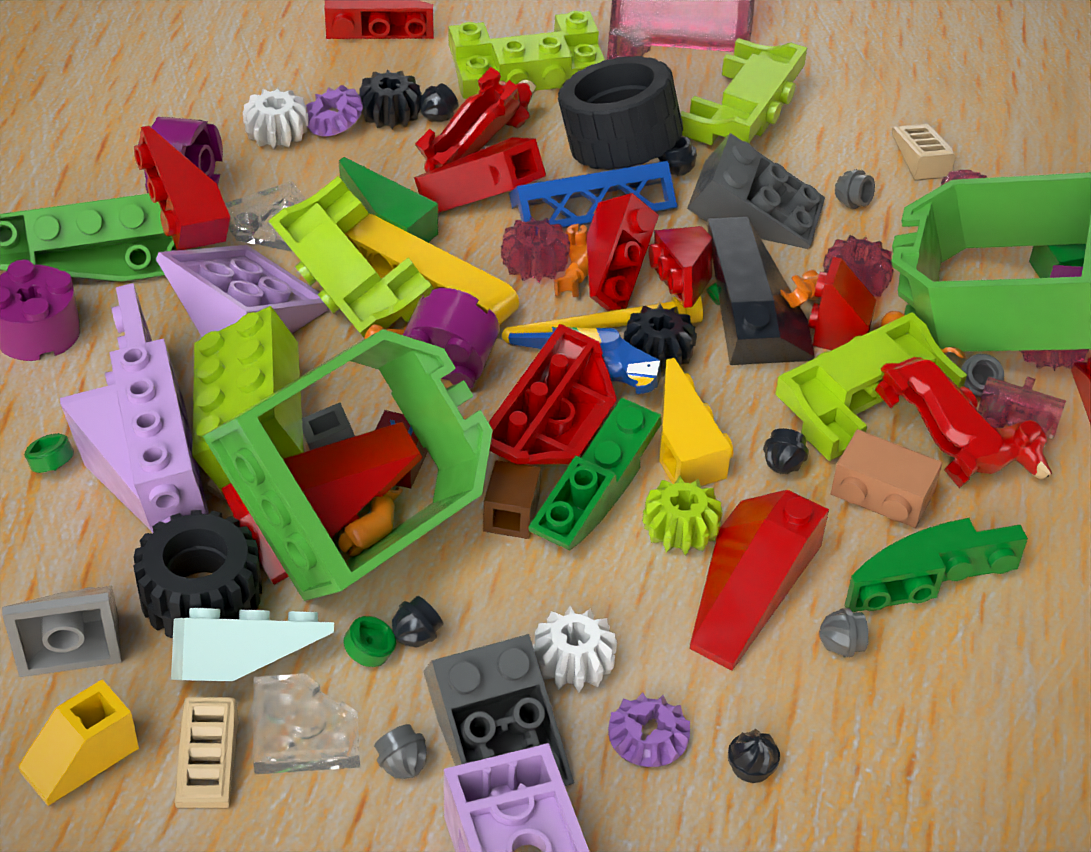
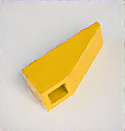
[659,358,734,486]

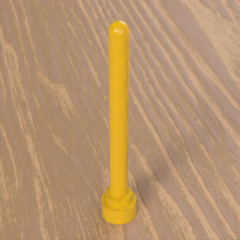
[502,296,703,343]

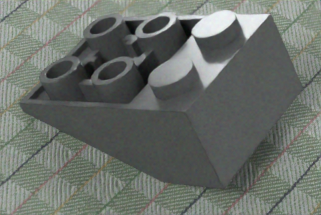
[687,133,825,249]
[423,634,574,786]

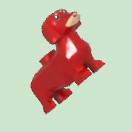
[415,67,536,172]
[875,357,1052,488]

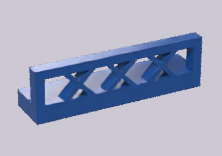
[509,161,677,235]

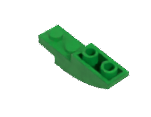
[528,397,662,551]
[844,518,1028,612]

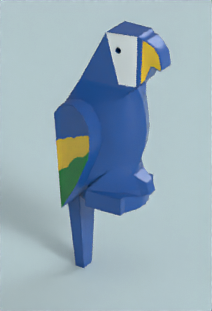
[508,327,661,394]

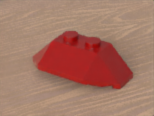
[488,324,617,464]

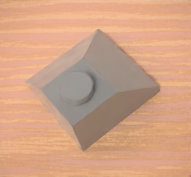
[2,586,122,677]

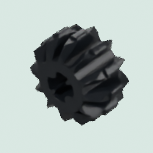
[358,69,422,130]
[623,303,697,372]

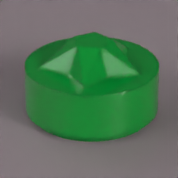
[24,433,74,473]
[343,616,396,667]

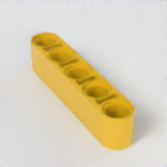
[345,213,520,326]

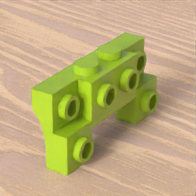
[448,11,605,99]
[680,38,807,145]
[269,176,434,338]
[775,312,967,461]

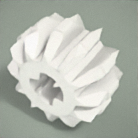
[243,88,309,149]
[533,606,617,693]

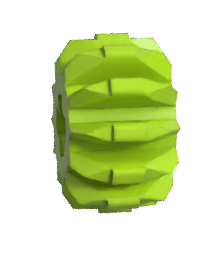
[642,475,723,556]

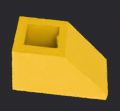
[18,679,139,806]

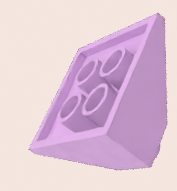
[156,245,329,337]

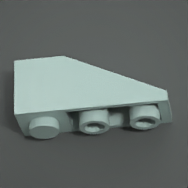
[171,608,334,681]

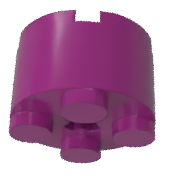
[138,117,223,193]
[0,260,80,361]
[403,288,500,389]

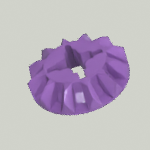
[306,85,363,136]
[608,692,690,767]

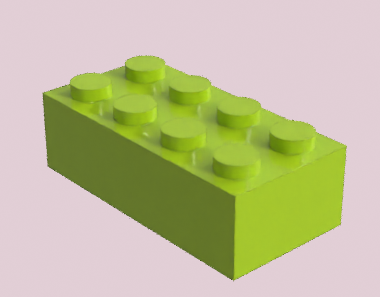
[192,306,304,491]

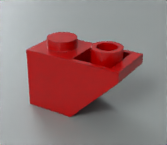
[808,256,877,351]

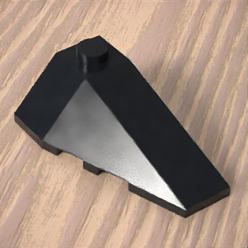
[707,217,815,365]

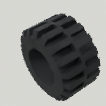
[133,510,262,638]

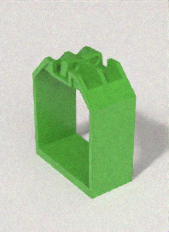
[891,172,1091,351]
[203,329,493,601]

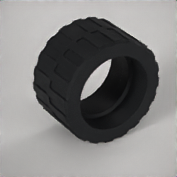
[558,56,683,170]

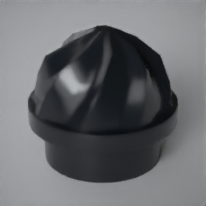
[420,83,459,122]
[658,136,697,176]
[763,428,809,474]
[392,596,443,648]
[728,728,780,783]

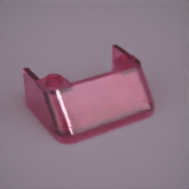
[609,0,755,52]

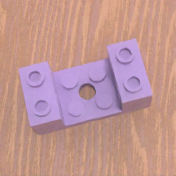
[444,743,589,852]

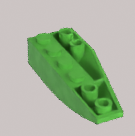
[0,193,201,282]

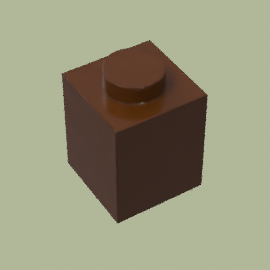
[483,460,541,539]

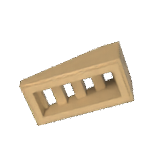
[892,124,955,180]
[175,697,239,808]

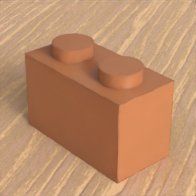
[830,429,943,528]

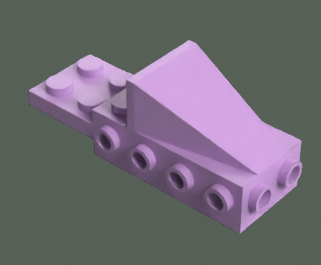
[60,283,209,534]

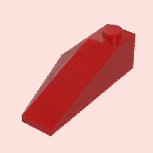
[221,422,423,585]
[689,489,829,671]

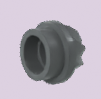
[835,169,875,209]
[961,354,1004,397]
[819,608,868,658]
[374,724,427,779]

